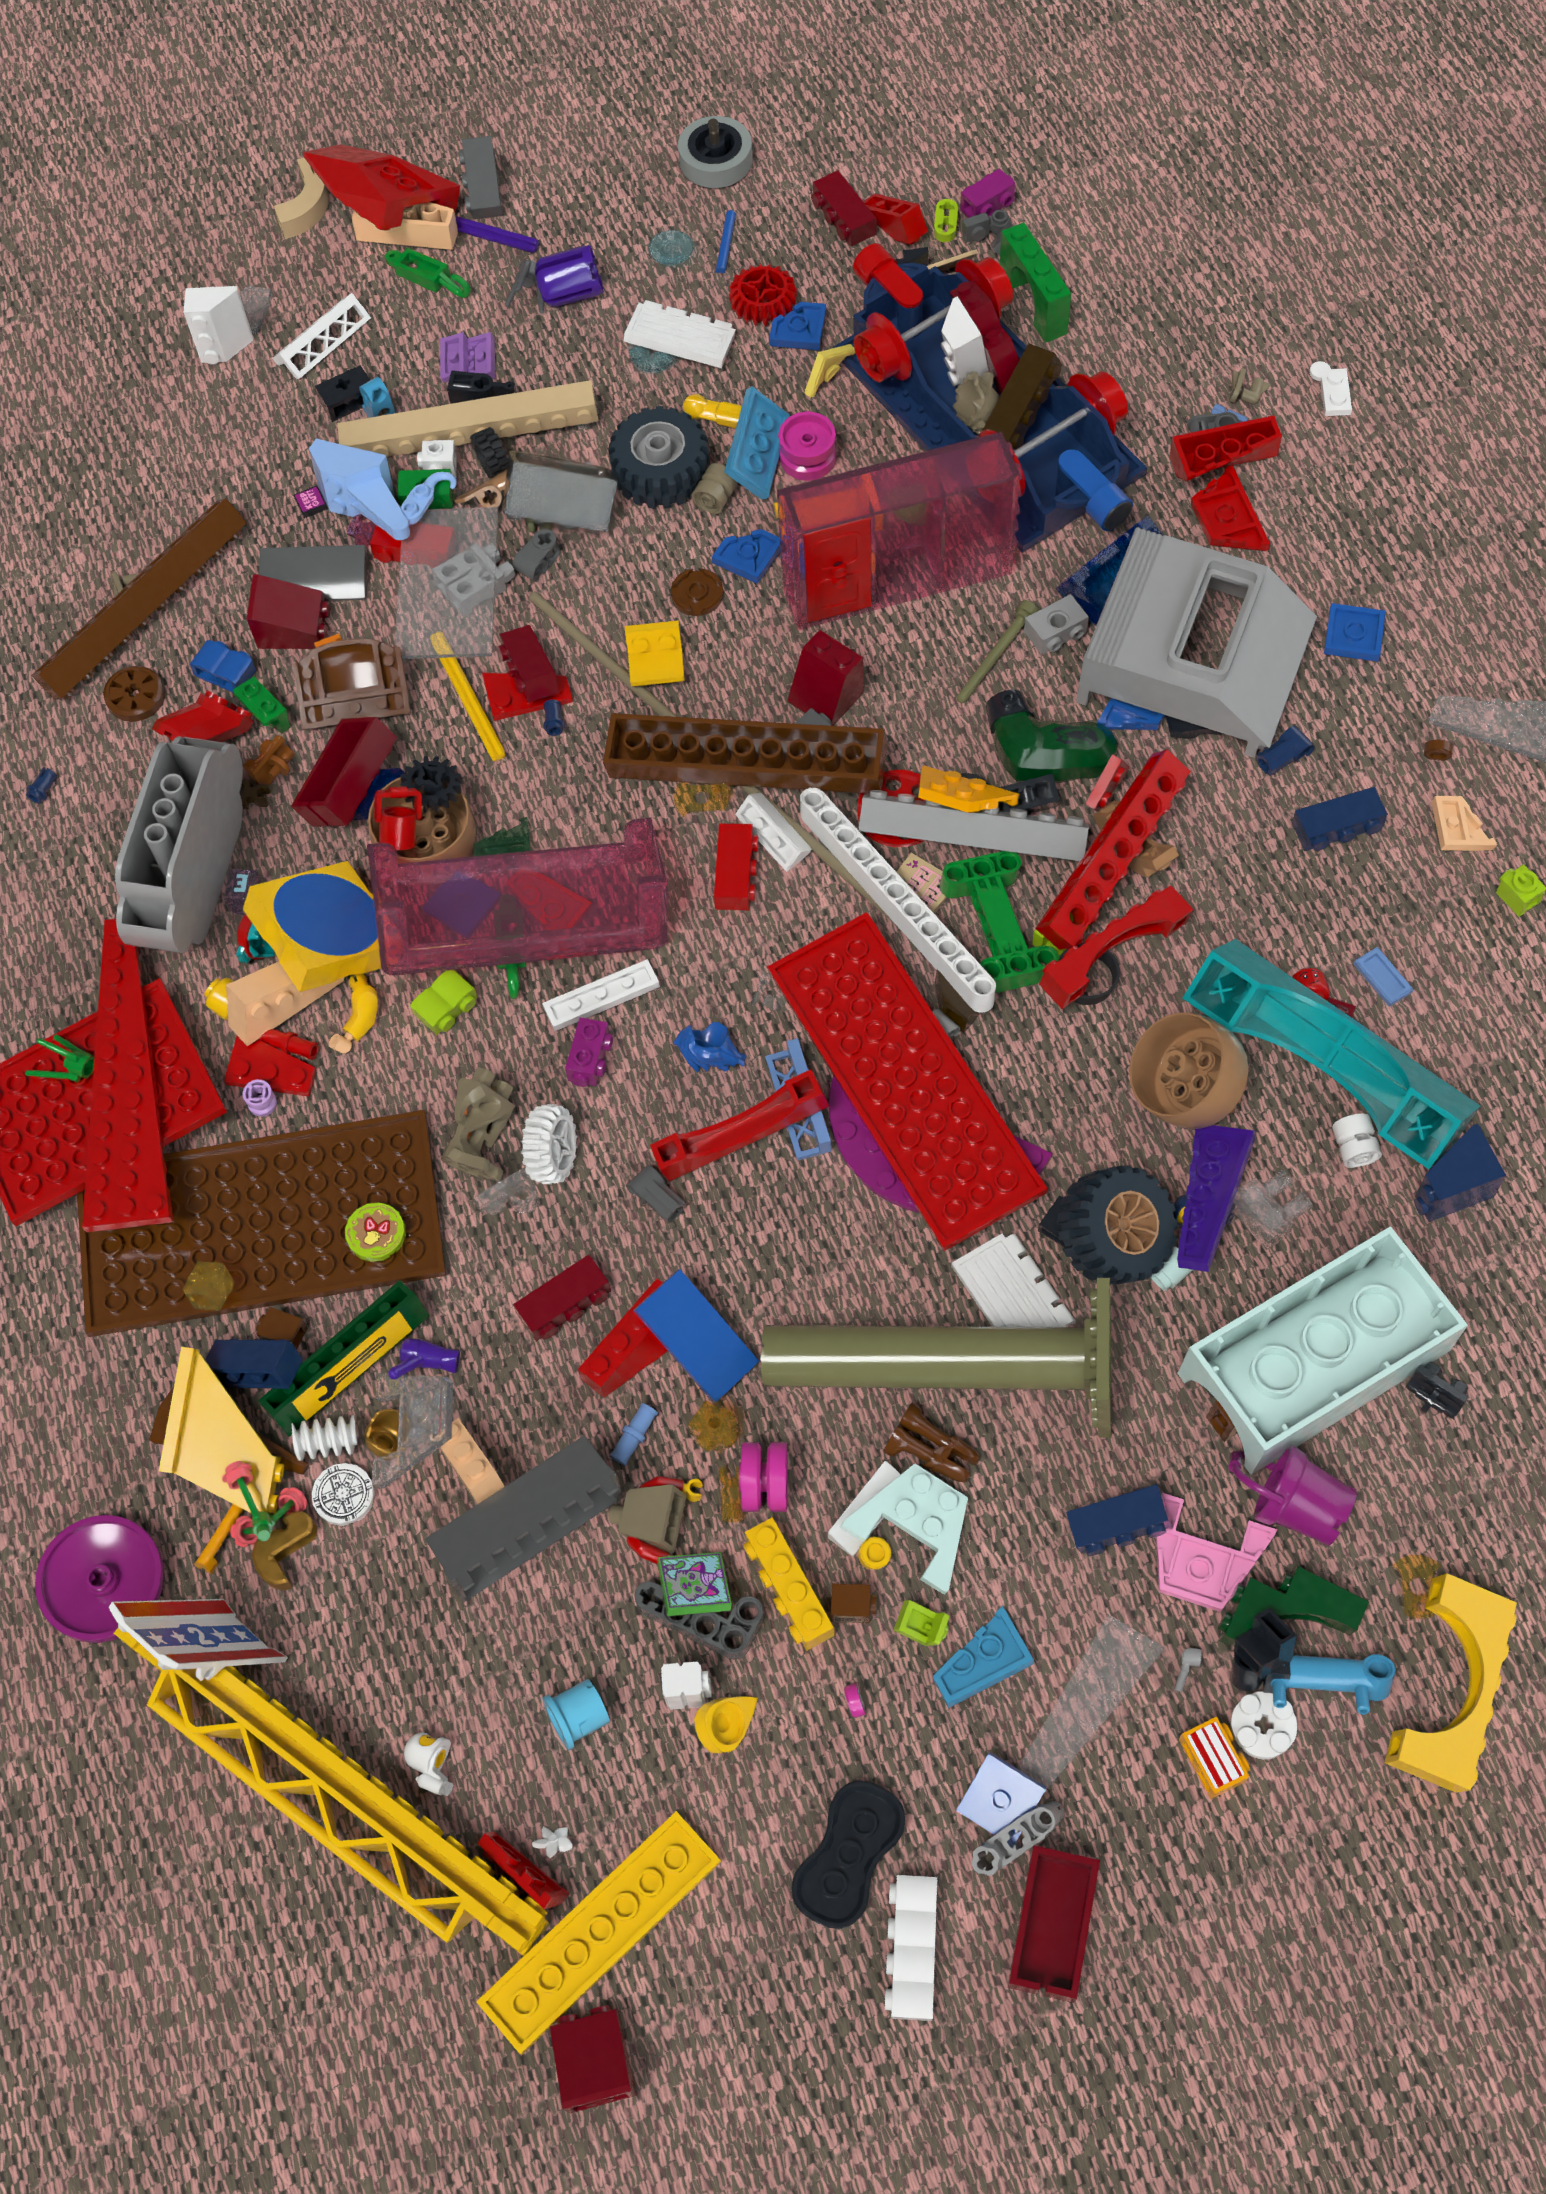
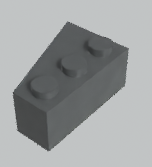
[458,136,503,220]

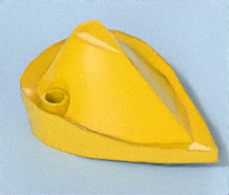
[694,1696,758,1754]

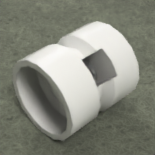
[1332,1113,1382,1168]

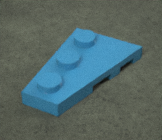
[933,1606,1034,1708]

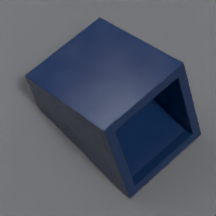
[1414,1124,1506,1222]

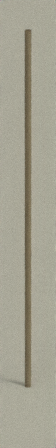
[529,591,946,955]

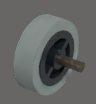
[678,116,753,188]

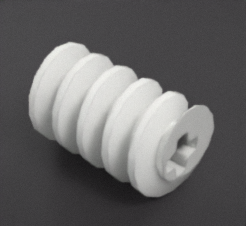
[292,1415,358,1461]

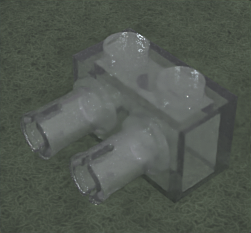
[1233,1170,1312,1251]

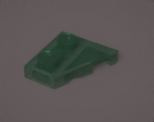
[474,817,533,872]

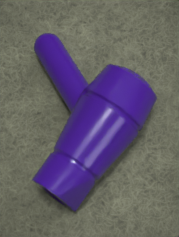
[388,1338,460,1380]

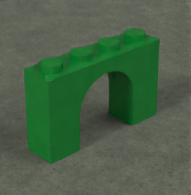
[999,222,1071,343]

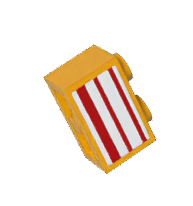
[1179,1716,1250,1799]

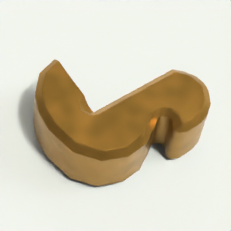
[252,1511,317,1591]

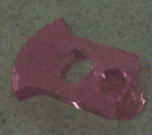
[346,514,376,547]

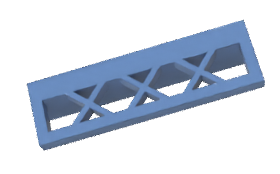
[765,1038,831,1161]

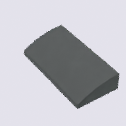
[259,545,368,601]

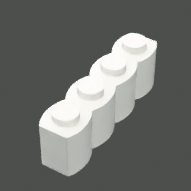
[885,1875,937,2021]

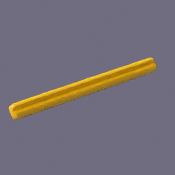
[430,633,506,761]

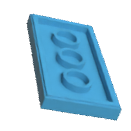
[724,386,790,499]

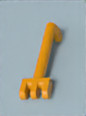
[194,1504,244,1574]

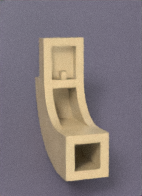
[274,157,329,239]

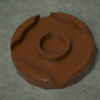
[671,569,724,616]

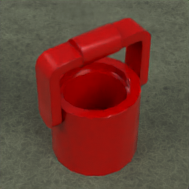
[374,786,422,850]

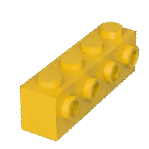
[743,1517,834,1651]

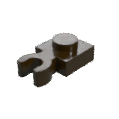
[239,780,271,809]

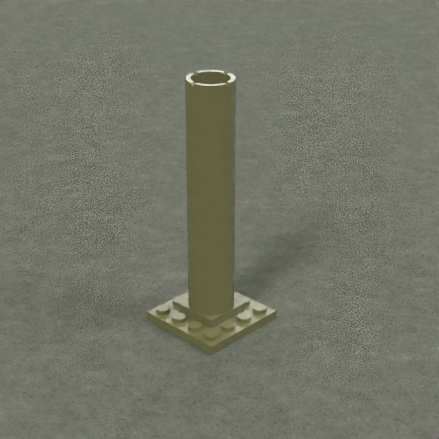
[761,1278,1111,1438]

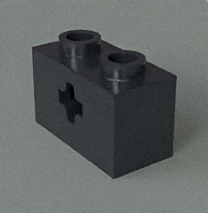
[315,365,370,422]
[998,774,1060,814]

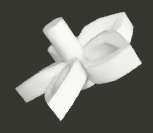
[532,1827,572,1858]

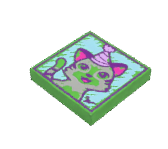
[657,1552,732,1616]

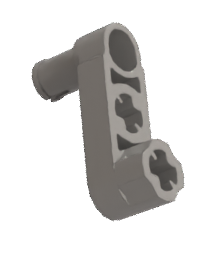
[971,1801,1064,1876]

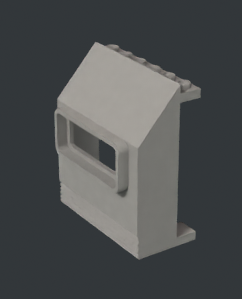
[1076,527,1317,758]

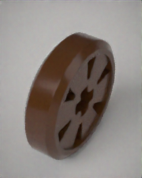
[103,666,165,722]

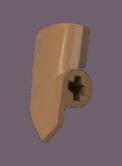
[454,463,530,509]

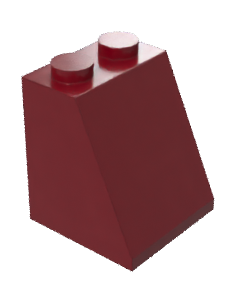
[246,574,330,649]
[787,629,864,726]
[550,2005,637,2114]

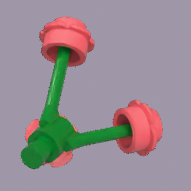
[222,1461,307,1547]

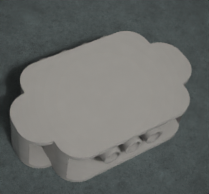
[115,736,243,953]

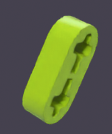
[934,199,958,242]

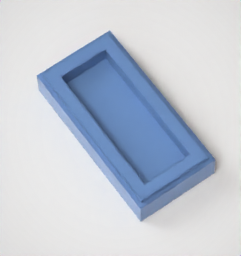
[1353,947,1414,1007]

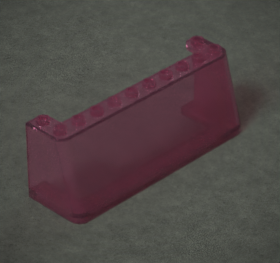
[367,817,668,976]

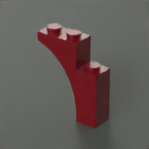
[950,279,1019,395]

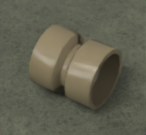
[691,463,738,514]

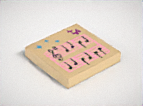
[896,852,957,914]

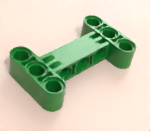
[939,851,1059,993]

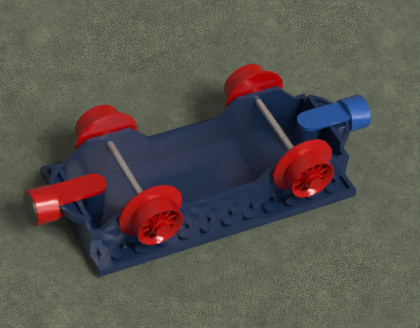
[833,243,1147,553]

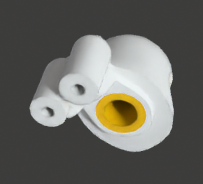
[404,1732,453,1796]

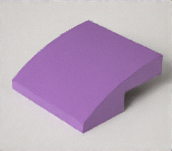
[440,332,495,382]

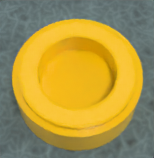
[858,1537,891,1570]

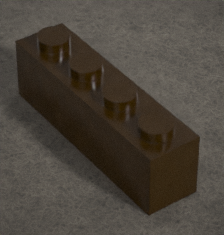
[982,343,1062,451]

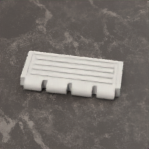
[624,300,736,368]
[951,1234,1076,1327]

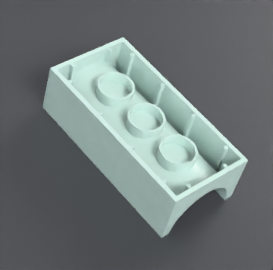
[1178,1226,1468,1475]

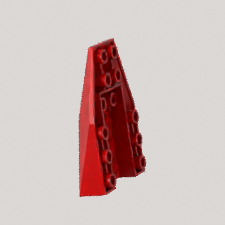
[303,144,461,231]

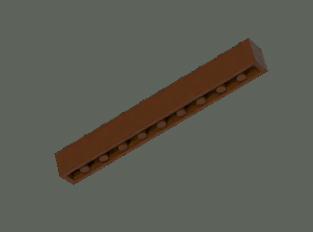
[31,498,247,699]

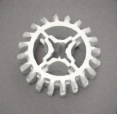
[521,1104,578,1184]

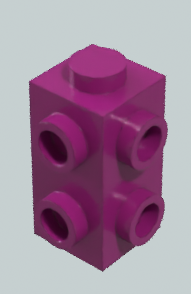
[960,168,1016,218]
[565,1017,613,1087]

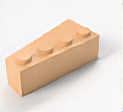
[352,202,458,250]
[226,961,344,1046]

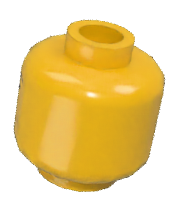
[204,977,233,1020]

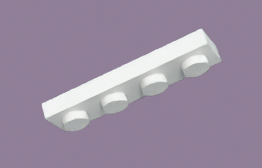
[542,959,660,1032]

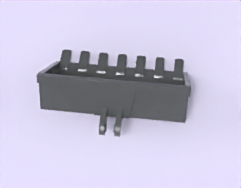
[425,1435,623,1603]

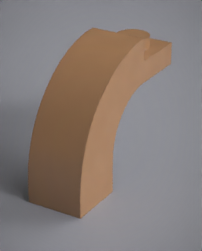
[1093,800,1179,878]

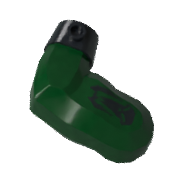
[986,689,1117,783]

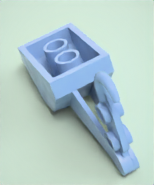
[309,439,457,540]

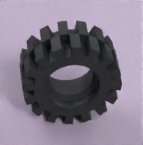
[470,427,510,479]

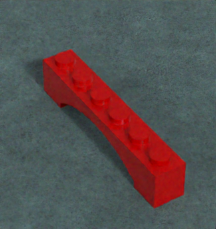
[1039,885,1194,1009]
[650,1069,830,1182]

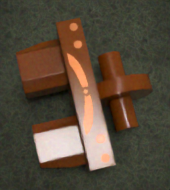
[243,735,295,786]

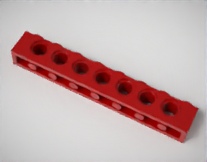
[1035,749,1191,950]

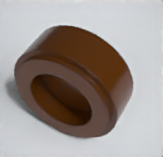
[1424,739,1453,761]

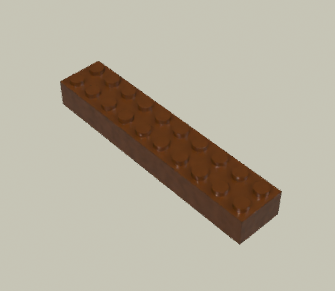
[603,713,888,793]

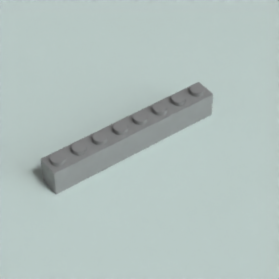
[858,790,1089,861]

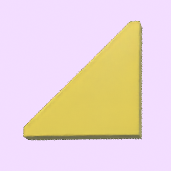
[804,344,856,398]

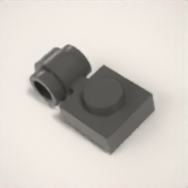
[962,210,1010,243]

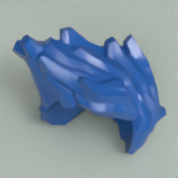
[673,1022,746,1073]

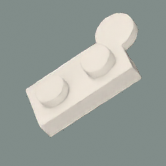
[1310,361,1352,416]

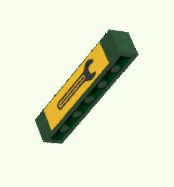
[258,1280,430,1437]

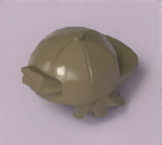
[953,371,999,435]

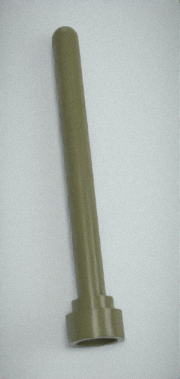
[957,600,1039,703]

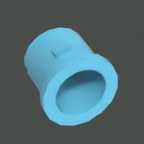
[542,1679,610,1751]

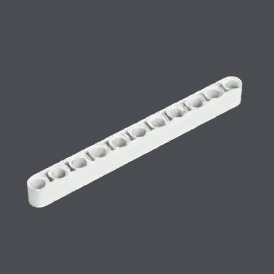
[800,788,996,1012]

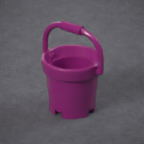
[1228,1445,1357,1546]

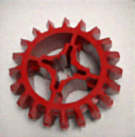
[729,263,797,327]

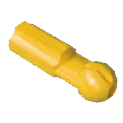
[683,394,742,428]

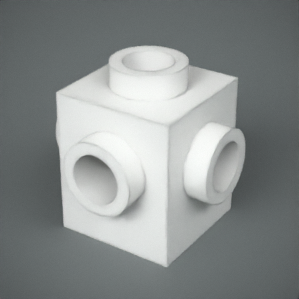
[417,440,457,478]

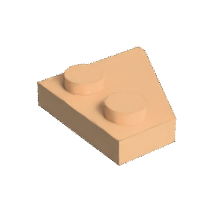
[1431,796,1497,851]

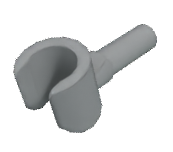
[1174,1648,1201,1693]

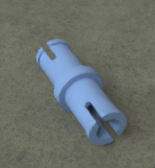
[609,1403,658,1466]

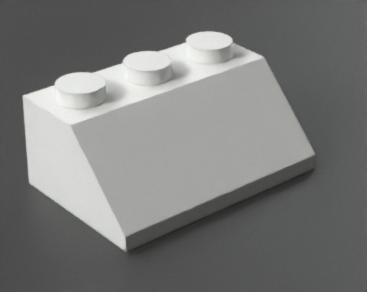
[183,286,253,364]
[941,296,989,386]

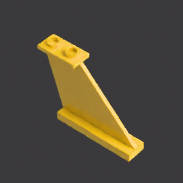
[159,1347,284,1515]

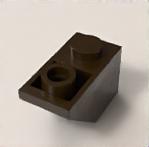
[934,969,984,1033]

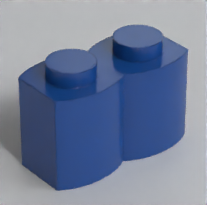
[190,640,256,693]

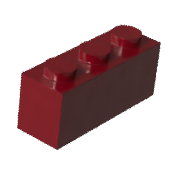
[811,170,877,247]
[498,625,559,702]
[513,1254,611,1341]

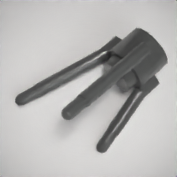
[505,260,544,314]

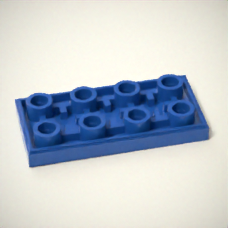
[633,1269,759,1403]

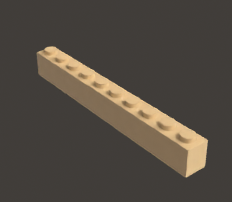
[337,380,599,457]

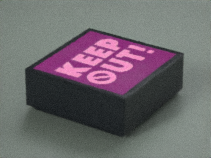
[293,486,328,519]

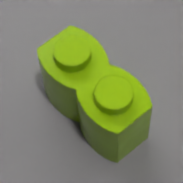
[410,968,478,1035]

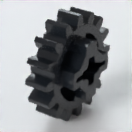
[400,756,462,812]

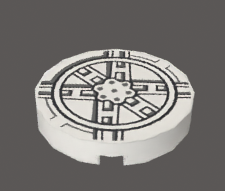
[312,1463,375,1526]

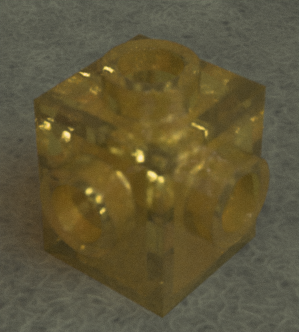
[182,1261,235,1311]
[688,1401,739,1454]

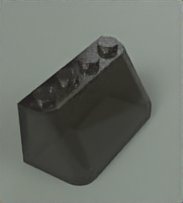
[502,451,618,534]

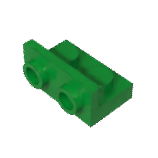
[233,676,290,734]

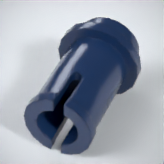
[543,699,565,736]
[26,767,57,804]

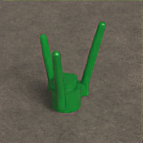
[25,1035,94,1082]

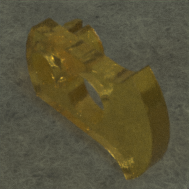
[674,782,729,817]
[1392,1555,1441,1619]

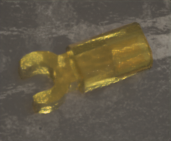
[719,1466,743,1523]

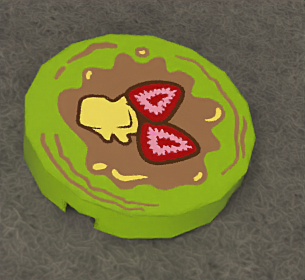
[345,1202,406,1262]

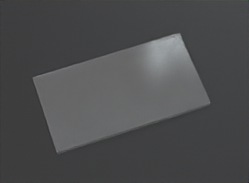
[395,507,498,659]

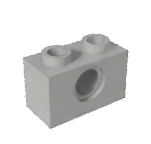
[1024,594,1089,655]

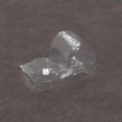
[473,1167,539,1217]

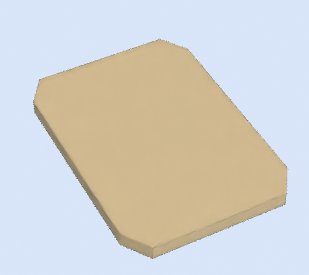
[927,249,978,271]

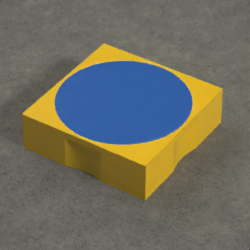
[243,861,405,992]

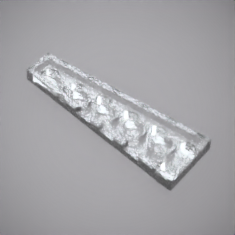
[1018,1614,1164,1795]

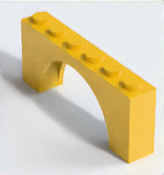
[1384,1573,1517,1792]

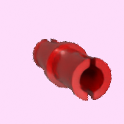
[260,1029,319,1060]

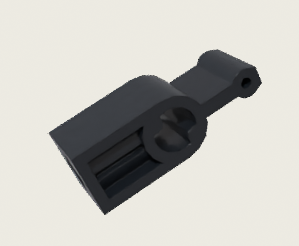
[447,370,517,404]

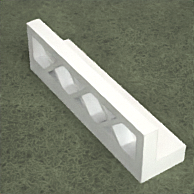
[272,293,371,379]

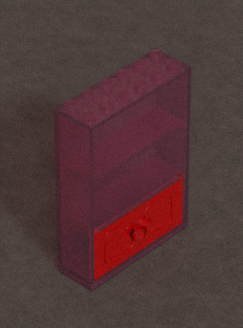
[777,432,1022,630]

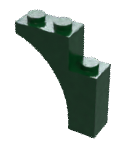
[1218,1566,1369,1646]

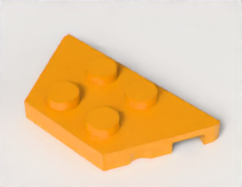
[918,765,1019,813]

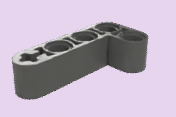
[634,1582,764,1660]

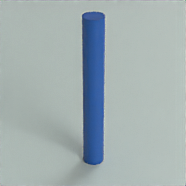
[716,210,736,273]

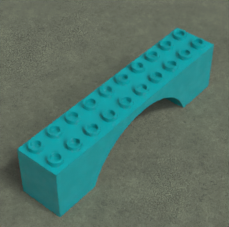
[1182,939,1481,1169]

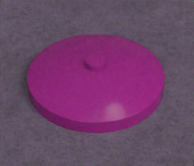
[35,1515,164,1643]

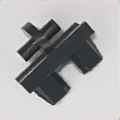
[1405,1362,1469,1420]

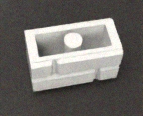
[661,1662,712,1710]

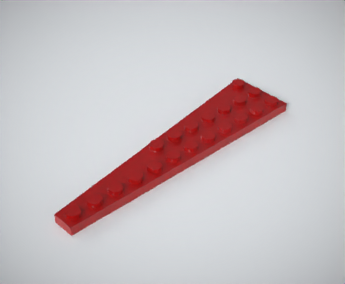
[82,918,173,1232]

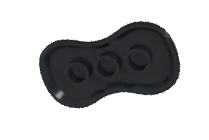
[791,1781,906,1929]

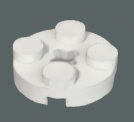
[1230,1691,1297,1759]

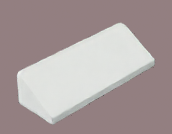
[735,793,812,872]
[828,1461,901,1557]

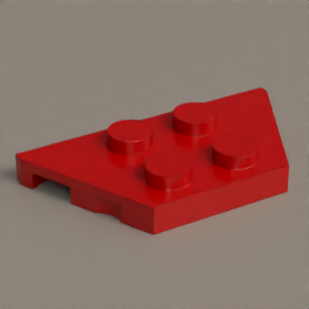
[1191,465,1270,551]

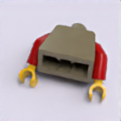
[608,1476,703,1564]

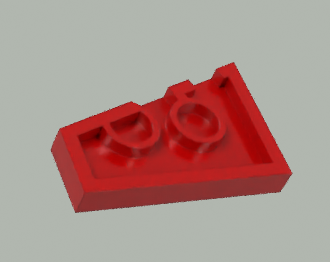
[482,672,573,721]
[224,1036,316,1097]

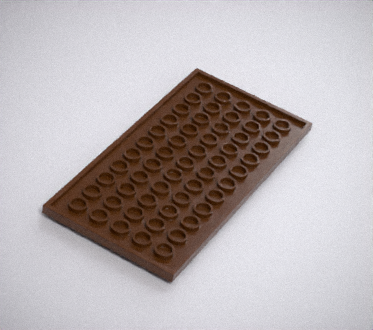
[77,1110,446,1337]

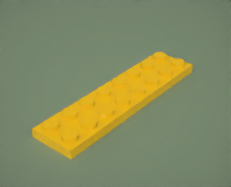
[476,1811,721,2055]

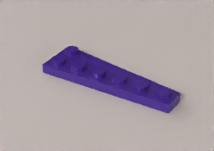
[1177,1125,1255,1272]

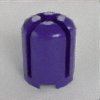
[535,245,604,308]

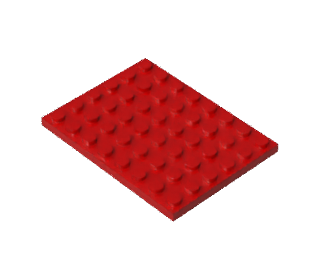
[0,978,227,1227]

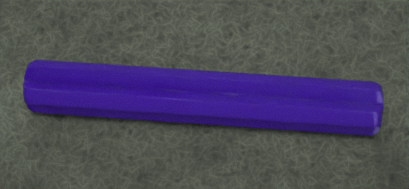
[455,216,539,253]

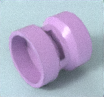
[242,1079,277,1117]

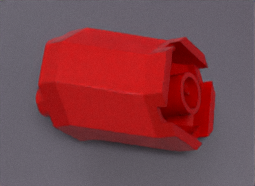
[152,690,254,742]

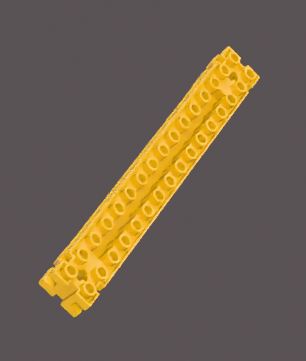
[113,1628,550,1956]

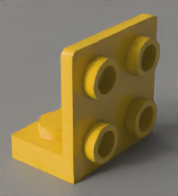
[625,620,684,686]

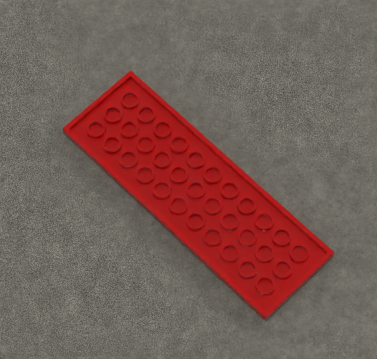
[767,912,1048,1251]

